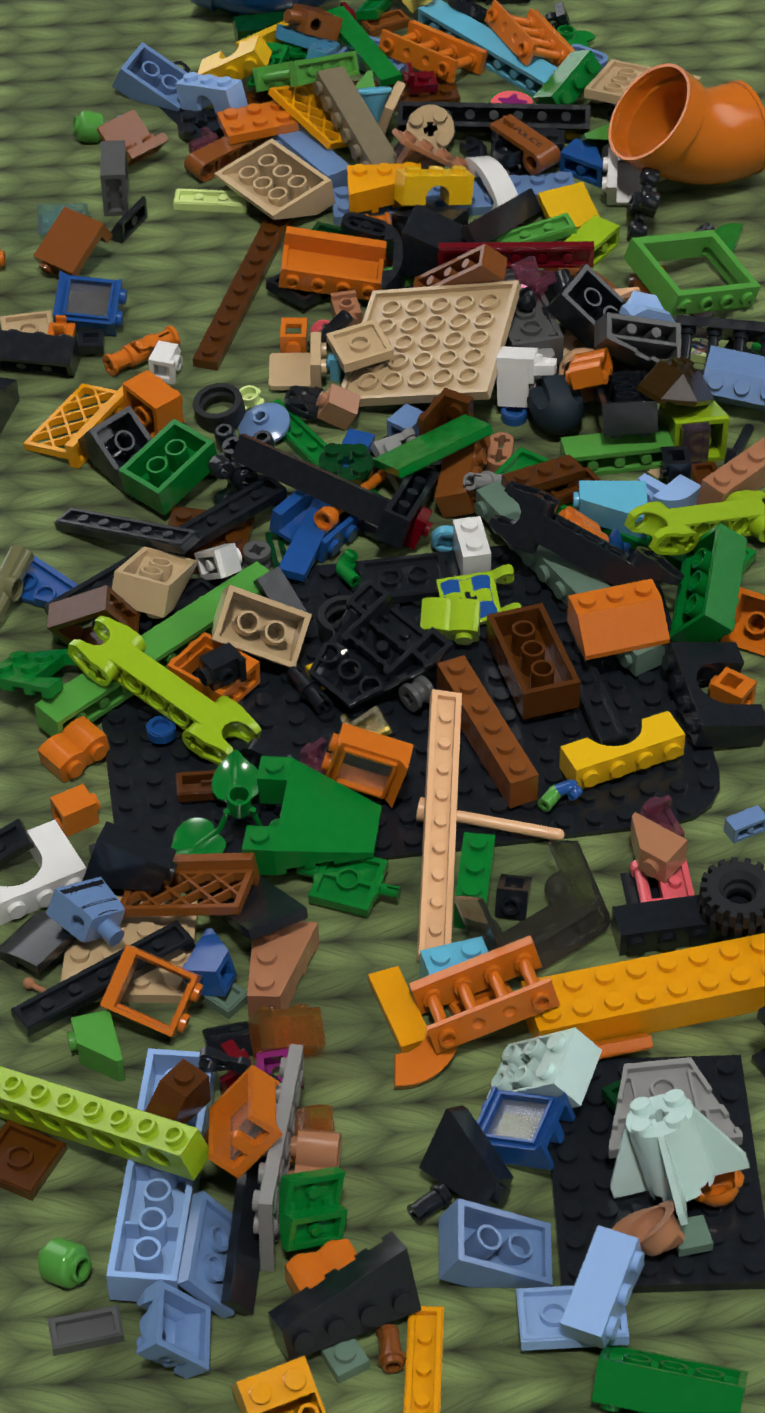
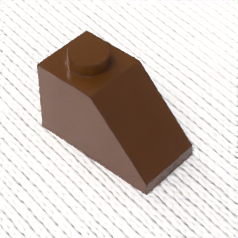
[145,1059,211,1124]

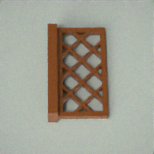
[120,852,260,917]

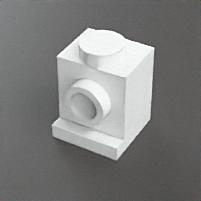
[148,341,183,385]

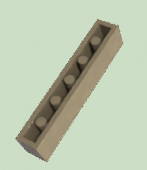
[313,66,398,165]

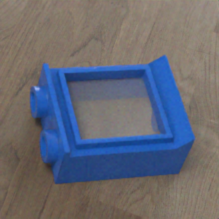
[53,271,127,336]
[477,1086,576,1170]

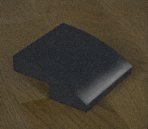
[0,911,77,975]

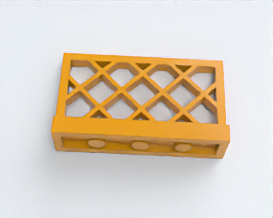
[268,83,348,150]
[23,383,125,469]

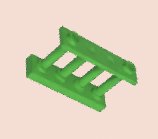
[252,51,360,92]

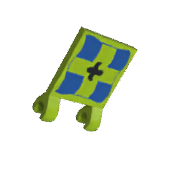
[436,564,521,625]

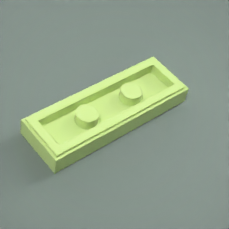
[173,189,249,213]

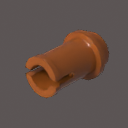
[376,1324,406,1373]

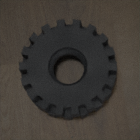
[698,857,765,939]

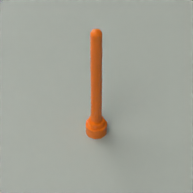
[313,470,388,531]

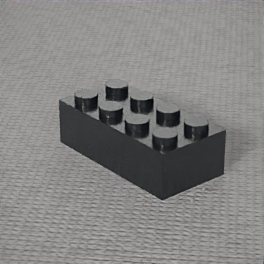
[546,264,636,372]
[593,370,658,439]

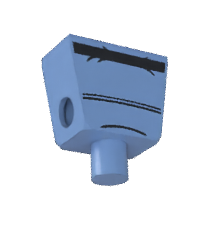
[46,877,125,946]

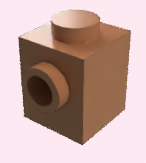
[316,383,361,430]

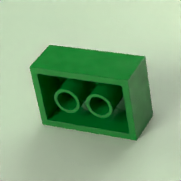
[118,419,217,515]

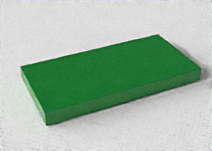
[373,414,493,479]

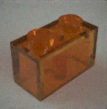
[248,1004,326,1059]

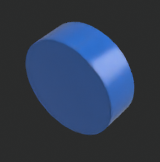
[501,407,528,427]
[146,716,177,744]

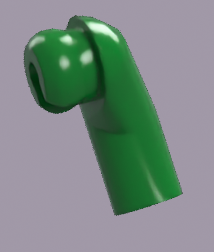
[336,549,361,588]

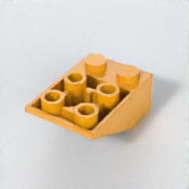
[231,1356,326,1413]

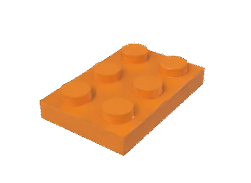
[217,99,299,145]

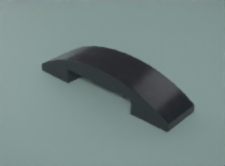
[381,224,406,290]

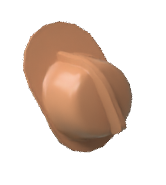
[612,1200,685,1256]

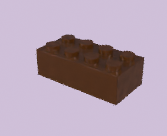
[486,603,581,720]

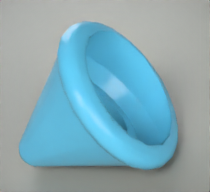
[357,86,392,123]

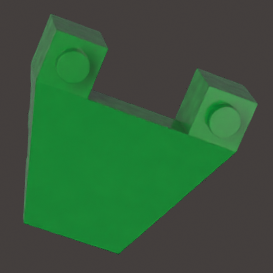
[242,756,382,875]

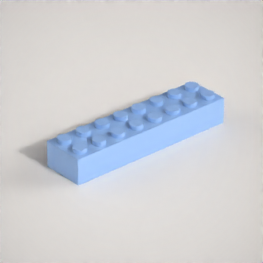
[106,1048,217,1302]

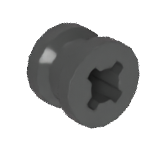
[243,540,272,570]
[399,675,434,712]

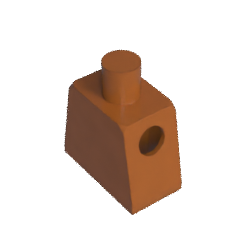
[283,4,343,41]

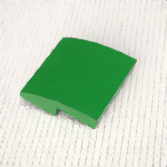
[279,1166,348,1252]

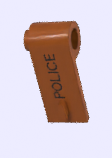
[489,114,560,175]

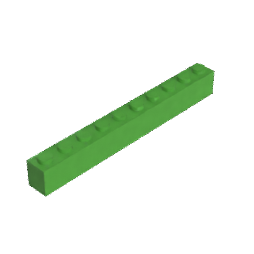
[34,561,270,737]

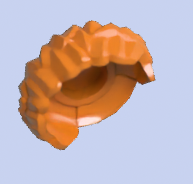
[694,1170,744,1207]

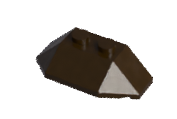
[636,356,714,407]

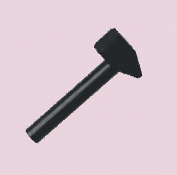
[723,424,754,465]

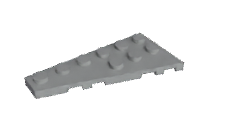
[252,1044,304,1272]

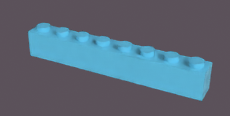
[418,0,557,97]

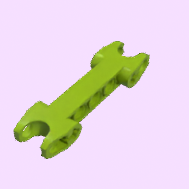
[624,490,765,555]
[67,616,262,765]

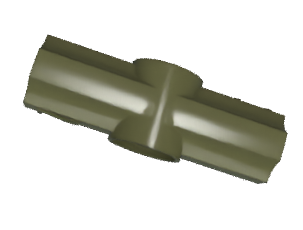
[0,544,35,623]

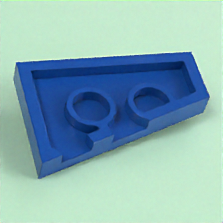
[19,555,78,608]

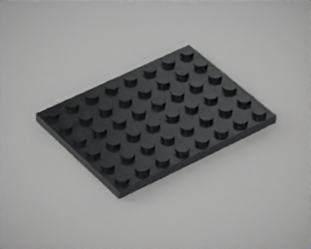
[548,1055,765,1293]

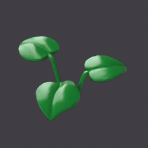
[171,749,280,854]

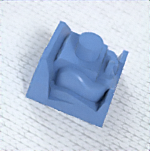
[136,1280,211,1379]

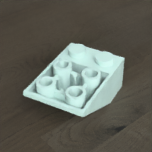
[486,1027,602,1108]

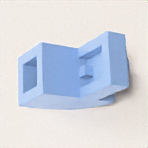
[638,473,701,509]

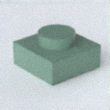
[321,1337,370,1384]

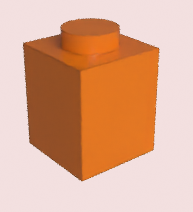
[50,783,101,837]

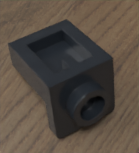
[495,874,532,920]

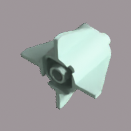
[610,1089,750,1226]

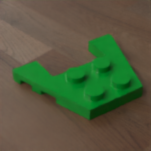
[0,648,84,699]

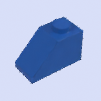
[559,138,604,188]

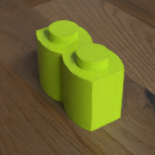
[420,597,481,645]

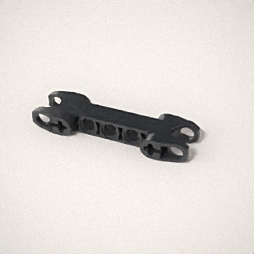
[488,481,685,614]

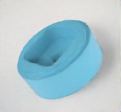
[431,525,454,552]

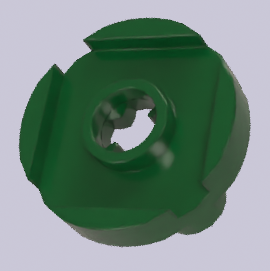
[318,443,373,485]

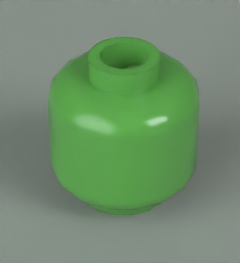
[72,111,106,144]
[38,1237,91,1288]

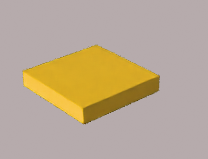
[537,182,600,230]

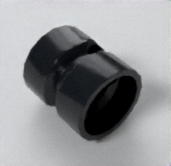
[492,138,523,175]

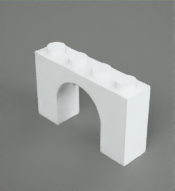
[0,820,87,925]

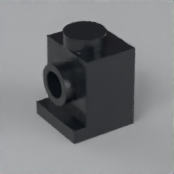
[660,446,691,485]
[198,642,247,692]

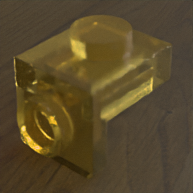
[340,705,392,736]

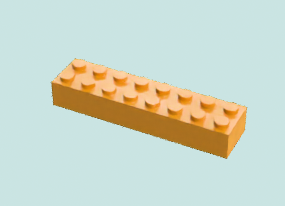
[521,933,765,1042]

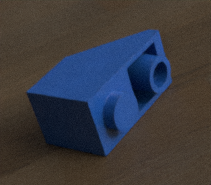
[183,928,237,997]

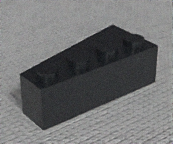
[268,1231,422,1361]

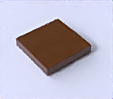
[0,1119,67,1201]

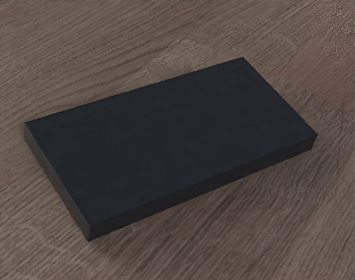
[199,876,308,940]

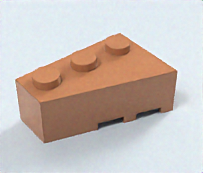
[247,921,319,1021]

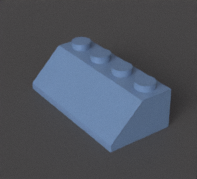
[703,345,765,411]

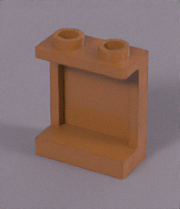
[33,206,113,276]

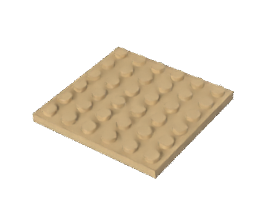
[341,280,521,407]

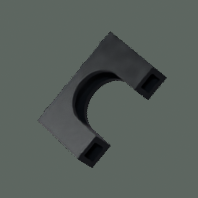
[662,642,765,747]

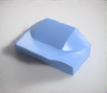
[619,290,675,322]

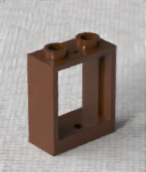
[47,585,140,646]

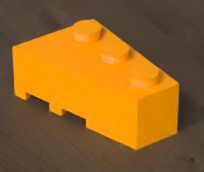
[347,162,422,214]

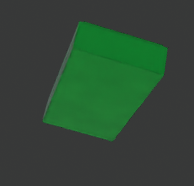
[355,0,392,20]

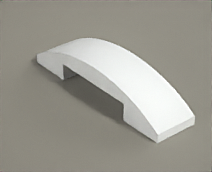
[465,156,524,224]

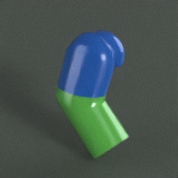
[537,779,583,812]

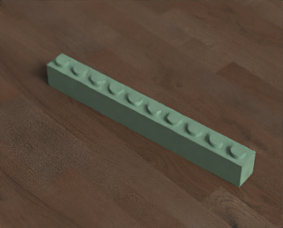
[474,480,666,677]

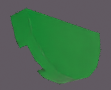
[715,223,743,254]

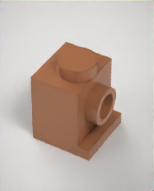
[330,290,362,328]

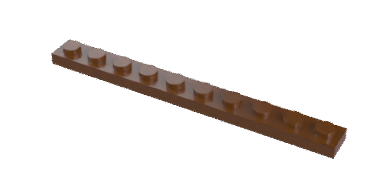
[193,215,294,371]

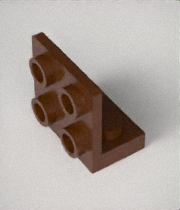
[417,388,474,436]

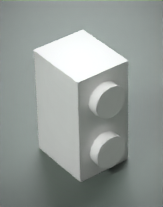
[453,516,491,575]

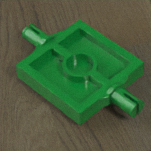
[296,857,401,917]

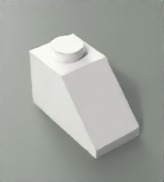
[194,543,242,580]

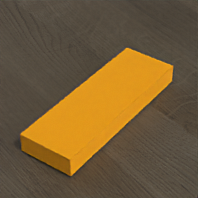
[368,966,427,1053]

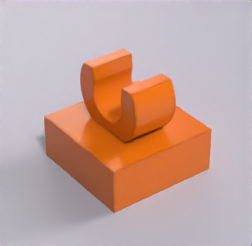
[47,315,76,337]

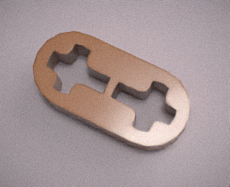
[486,432,514,473]

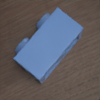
[724,805,765,843]

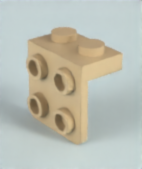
[269,332,327,391]

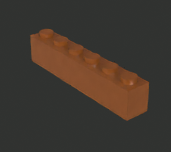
[437,655,539,808]

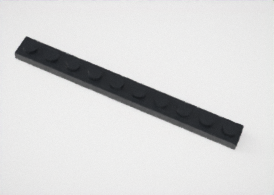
[44,476,287,615]

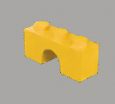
[197,34,272,80]
[394,166,475,206]

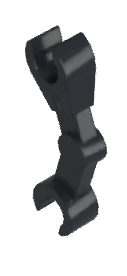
[198,1046,280,1083]

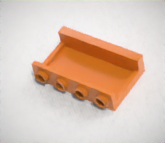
[278,226,387,301]

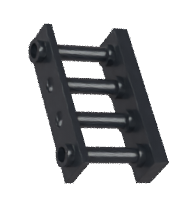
[675,315,765,376]

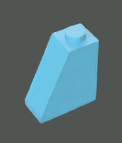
[573,481,648,539]

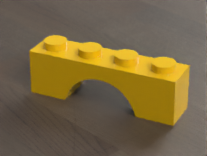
[559,710,686,789]

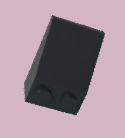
[77,405,152,501]

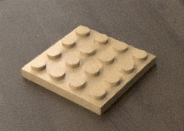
[584,59,701,106]
[61,895,199,1004]

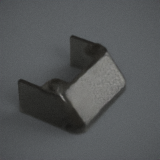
[453,840,610,981]

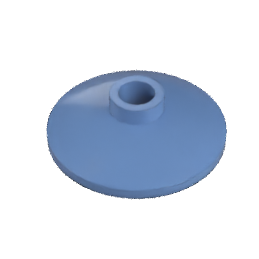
[238,403,291,443]

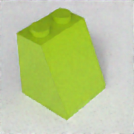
[658,401,729,464]

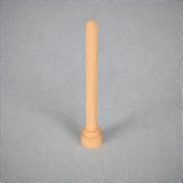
[416,797,564,841]

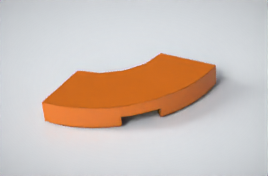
[394,1030,458,1089]

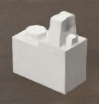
[496,346,557,408]

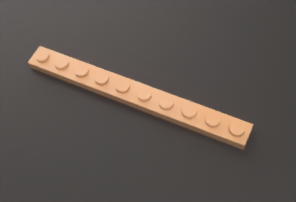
[417,689,462,961]

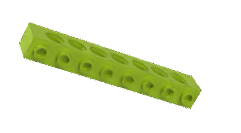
[0,1066,208,1181]

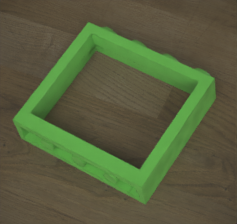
[624,230,761,316]

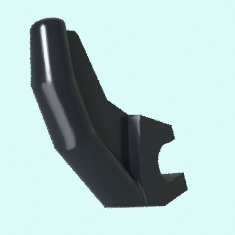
[459,136,487,158]

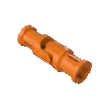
[102,325,181,376]

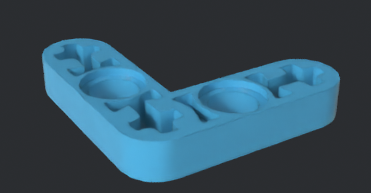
[274,24,340,59]

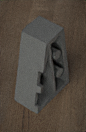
[594,312,681,374]

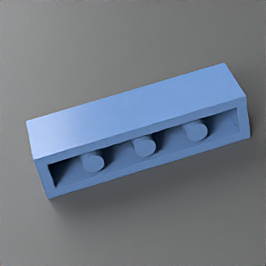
[273,123,349,188]

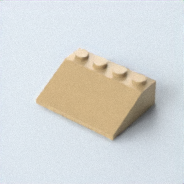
[214,139,336,220]

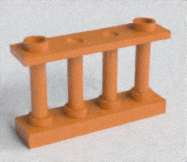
[484,0,575,68]
[379,20,488,84]
[409,935,560,1054]

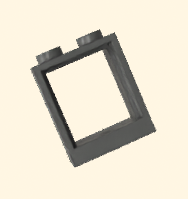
[100,140,129,216]

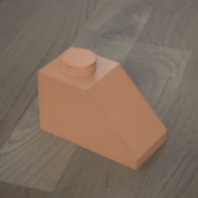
[630,812,688,884]

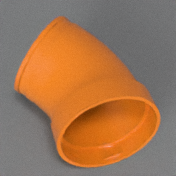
[608,63,765,185]

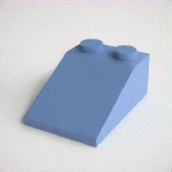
[112,42,187,111]
[439,1198,553,1288]

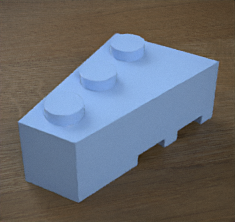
[560,1225,645,1349]

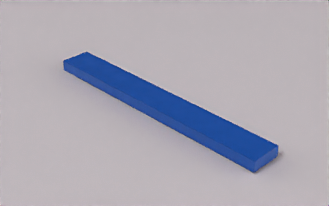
[279,428,375,582]

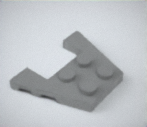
[608,1057,743,1158]

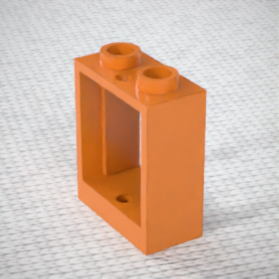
[167,632,260,703]
[100,945,204,1037]

